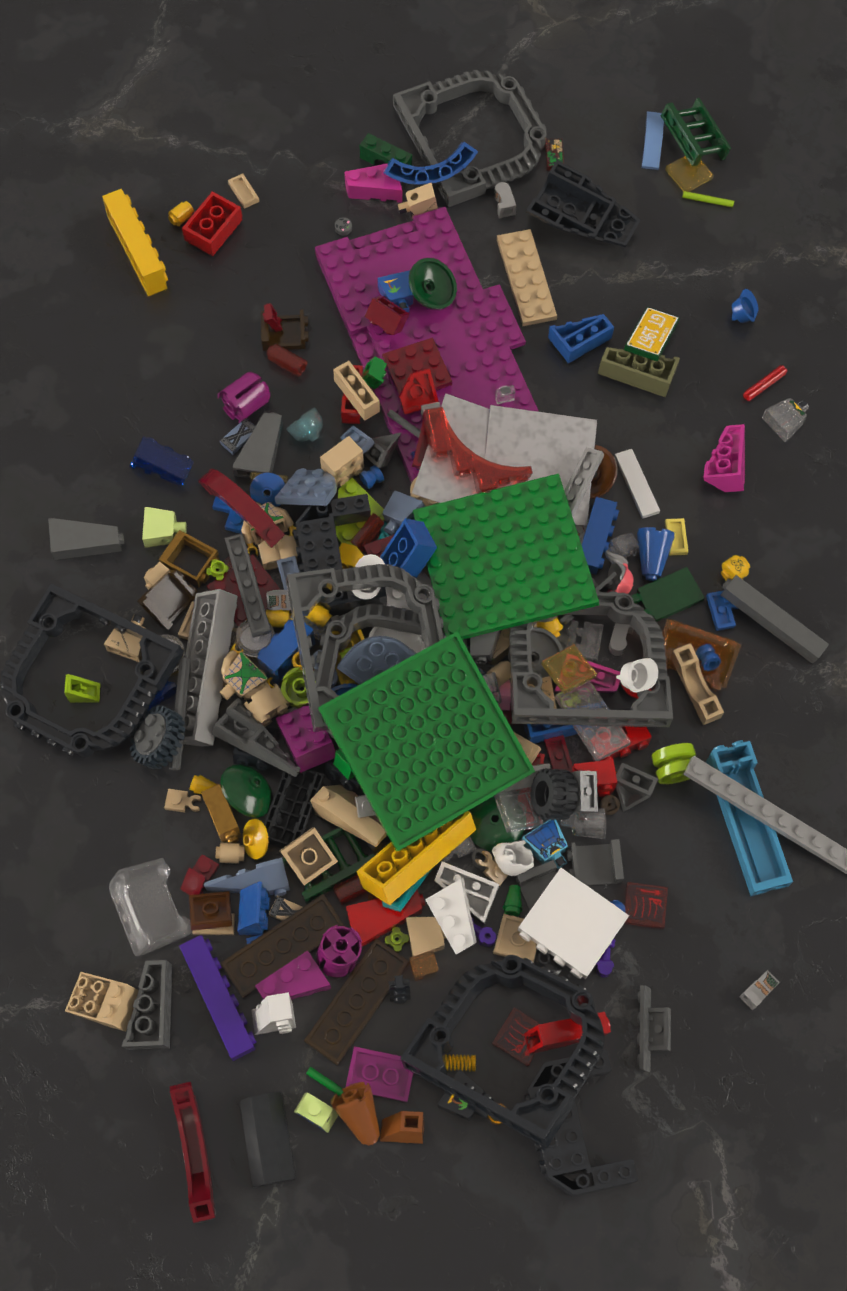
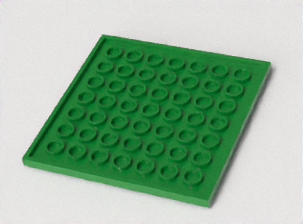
[413,473,599,640]
[317,631,535,851]

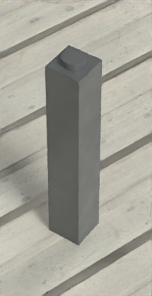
[721,575,829,664]

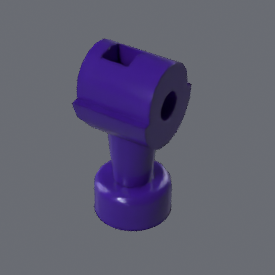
[472,918,496,947]
[595,939,615,978]

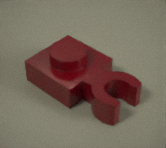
[263,303,283,332]

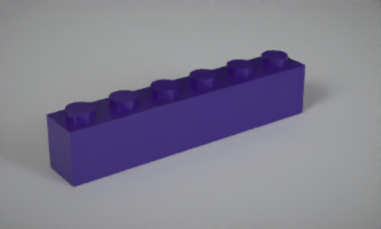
[179,934,257,1061]

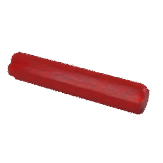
[743,365,787,401]

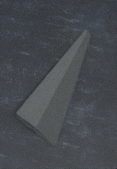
[212,698,301,777]

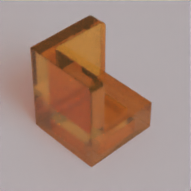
[409,951,439,981]

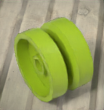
[651,743,696,784]

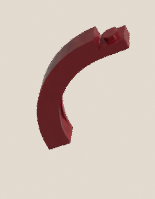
[198,469,285,548]
[170,1082,215,1223]

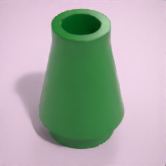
[503,885,523,917]

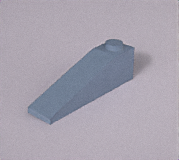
[204,858,290,896]

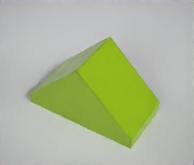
[64,674,101,703]

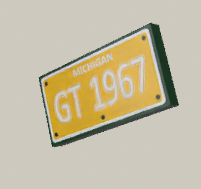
[624,307,680,361]

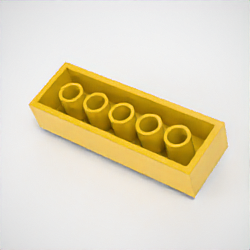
[102,188,168,296]
[357,811,476,905]

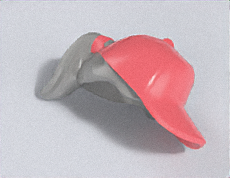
[605,551,634,594]

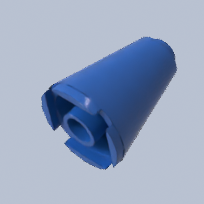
[637,527,675,581]

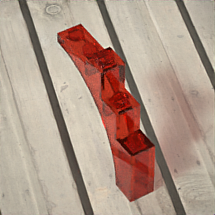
[422,407,533,494]

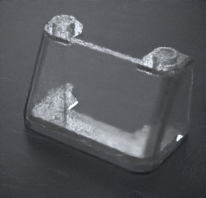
[109,858,192,957]

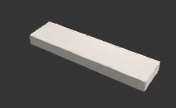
[614,449,660,519]

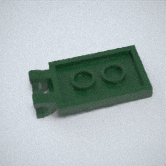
[631,567,705,622]

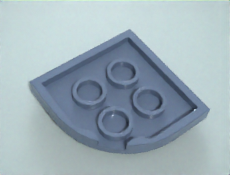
[275,468,337,506]
[337,636,417,684]

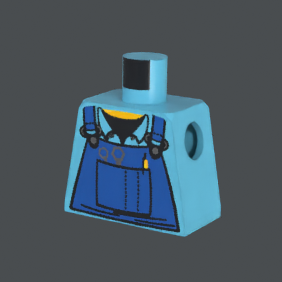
[522,819,568,869]

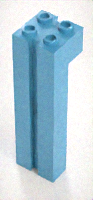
[705,740,793,896]

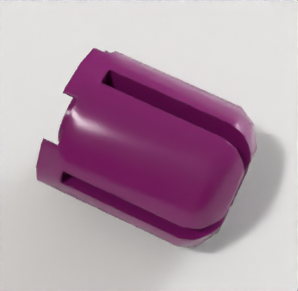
[218,372,270,423]
[316,925,362,977]

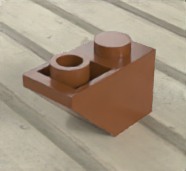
[380,1111,424,1144]

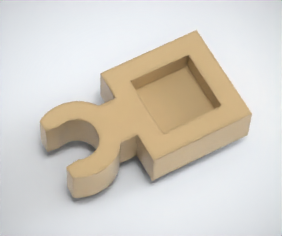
[164,789,202,813]
[475,851,508,886]

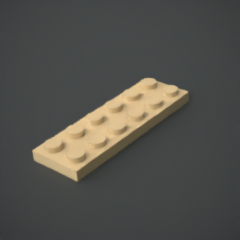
[497,229,557,326]

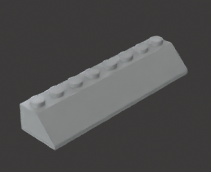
[183,589,238,746]

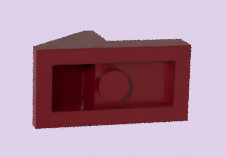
[180,854,220,895]

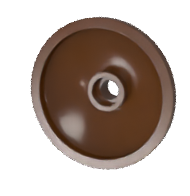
[590,445,617,499]

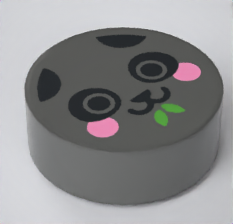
[335,218,352,236]

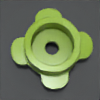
[206,559,229,581]
[385,927,409,952]

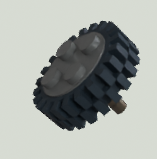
[130,706,185,769]

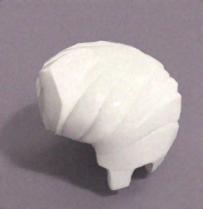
[492,840,534,876]

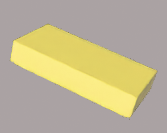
[665,518,688,556]

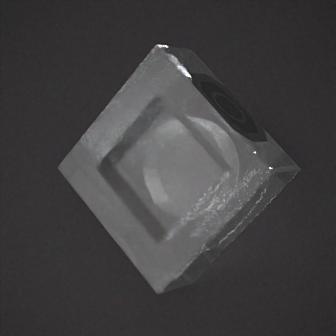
[495,385,516,404]

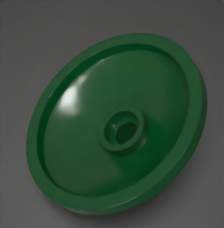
[409,258,457,310]
[220,765,273,818]
[468,793,525,852]

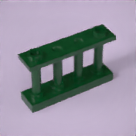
[660,98,731,166]
[282,827,374,904]

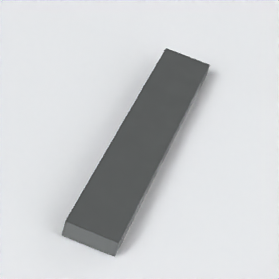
[225,533,271,638]

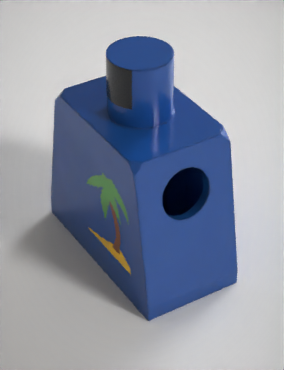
[377,270,413,312]

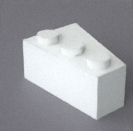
[425,878,477,954]
[251,992,296,1035]

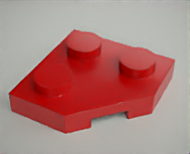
[399,368,439,414]

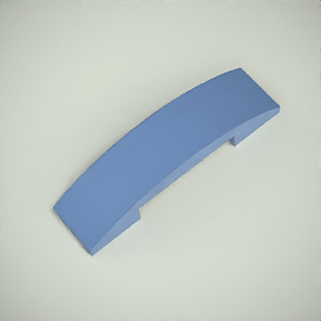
[642,111,664,170]

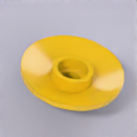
[243,819,269,859]

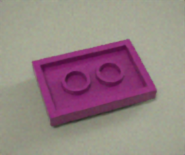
[346,1046,413,1103]

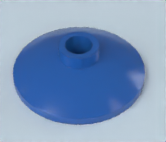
[250,472,285,507]

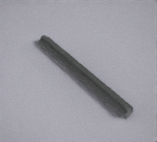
[169,657,191,771]

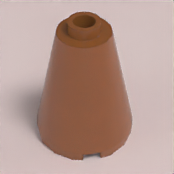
[331,1082,380,1146]

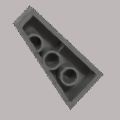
[122,960,172,1050]

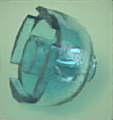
[287,408,323,442]

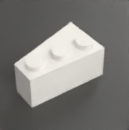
[434,862,499,924]

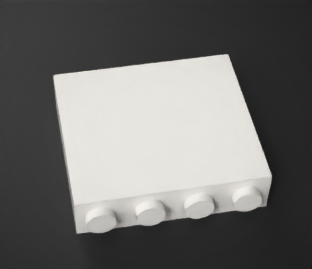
[518,868,629,979]

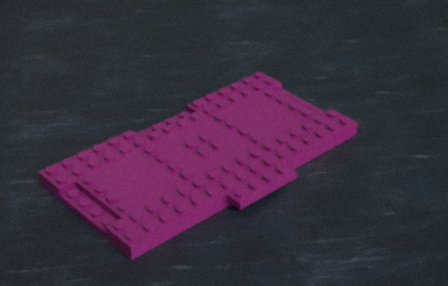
[315,207,539,484]

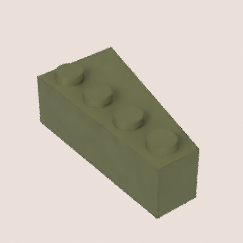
[598,347,680,397]

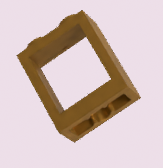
[159,530,220,588]
[201,784,242,843]

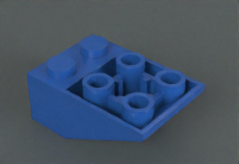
[237,881,270,936]

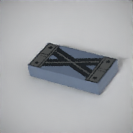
[220,418,256,455]

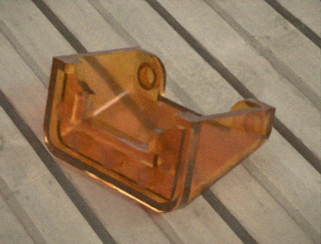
[662,618,741,690]

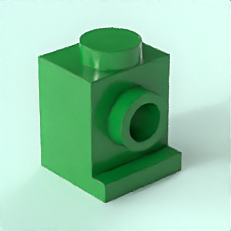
[361,356,387,389]

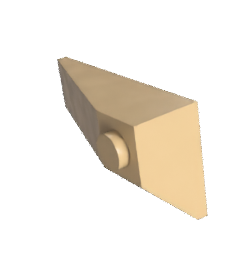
[310,785,387,847]

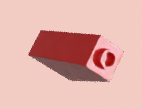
[346,889,425,947]
[523,1012,611,1055]

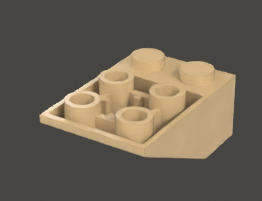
[65,972,139,1032]

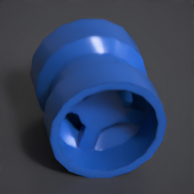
[359,465,384,489]
[696,644,721,671]

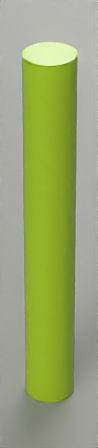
[682,191,734,208]

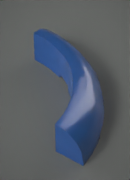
[383,142,478,185]

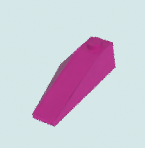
[704,424,745,492]

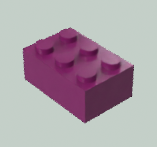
[276,705,336,773]

